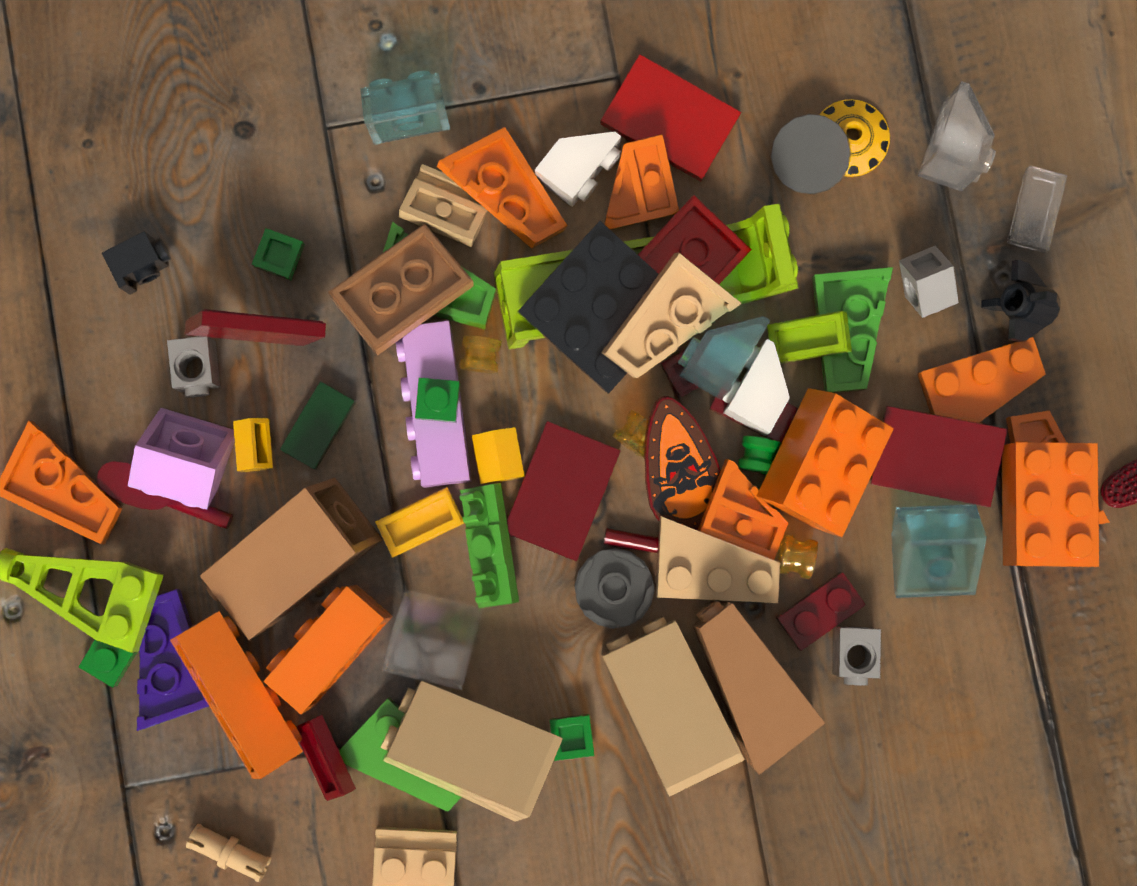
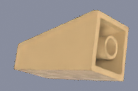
[602,617,745,797]
[380,681,563,822]

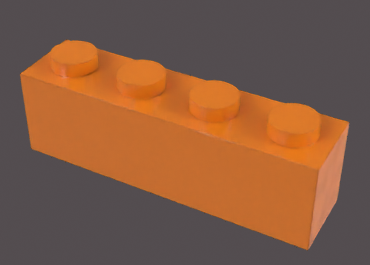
[170,611,303,779]

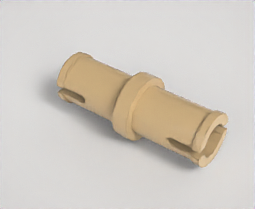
[186,823,271,882]

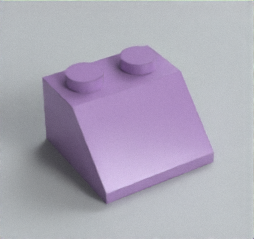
[128,408,235,510]

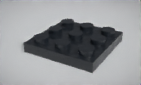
[517,221,659,394]

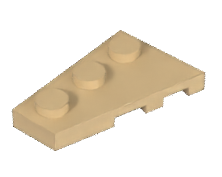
[656,516,780,603]

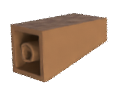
[200,478,383,640]
[693,600,825,775]

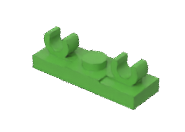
[459,483,519,609]

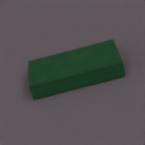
[280,381,356,470]

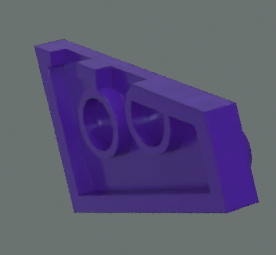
[137,589,209,731]

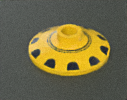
[820,99,890,177]

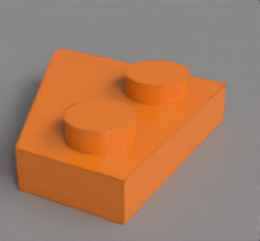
[604,134,679,229]
[697,459,788,560]

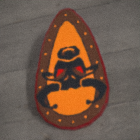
[644,396,721,530]

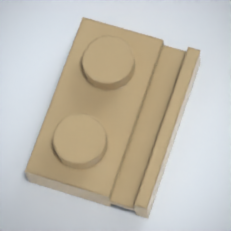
[399,164,488,247]
[372,827,458,886]

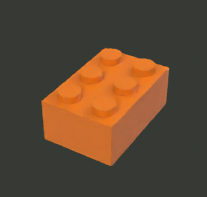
[757,388,894,537]
[1002,442,1099,567]
[263,585,393,714]

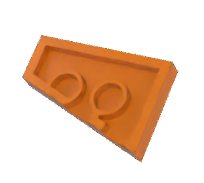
[918,337,1046,423]
[0,421,123,544]

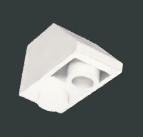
[535,132,621,207]
[722,339,790,436]

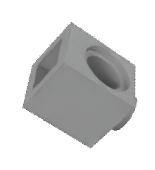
[899,245,959,318]
[167,336,221,398]
[832,626,881,685]

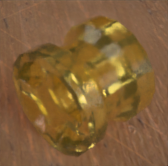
[459,336,502,374]
[612,410,648,459]
[778,534,818,579]

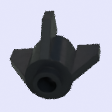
[981,260,1060,342]

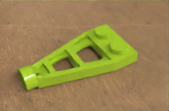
[0,548,164,653]

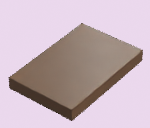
[328,224,474,356]

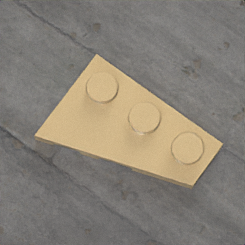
[601,253,742,378]

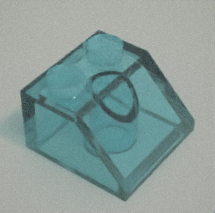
[360,71,450,145]
[678,316,770,400]
[891,504,987,598]

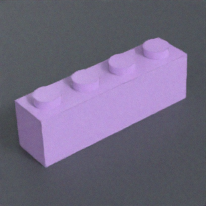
[396,321,472,488]

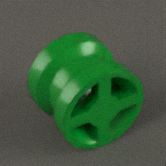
[737,436,782,474]

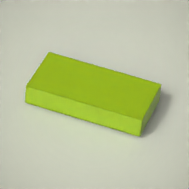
[767,311,852,364]

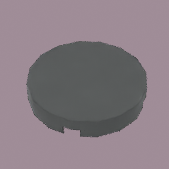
[771,114,852,194]
[574,548,654,629]

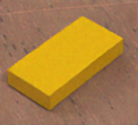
[375,487,464,558]

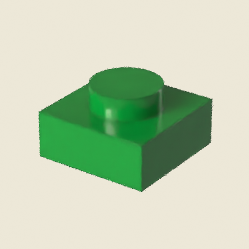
[251,228,305,281]
[415,378,460,423]
[79,640,137,688]
[549,714,595,761]

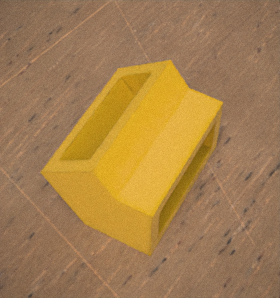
[233,418,273,472]
[472,427,524,484]

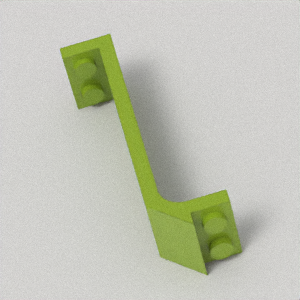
[493,204,798,350]

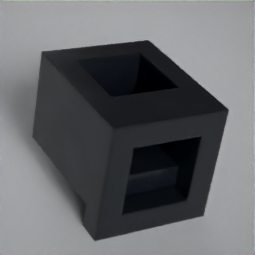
[102,231,171,295]

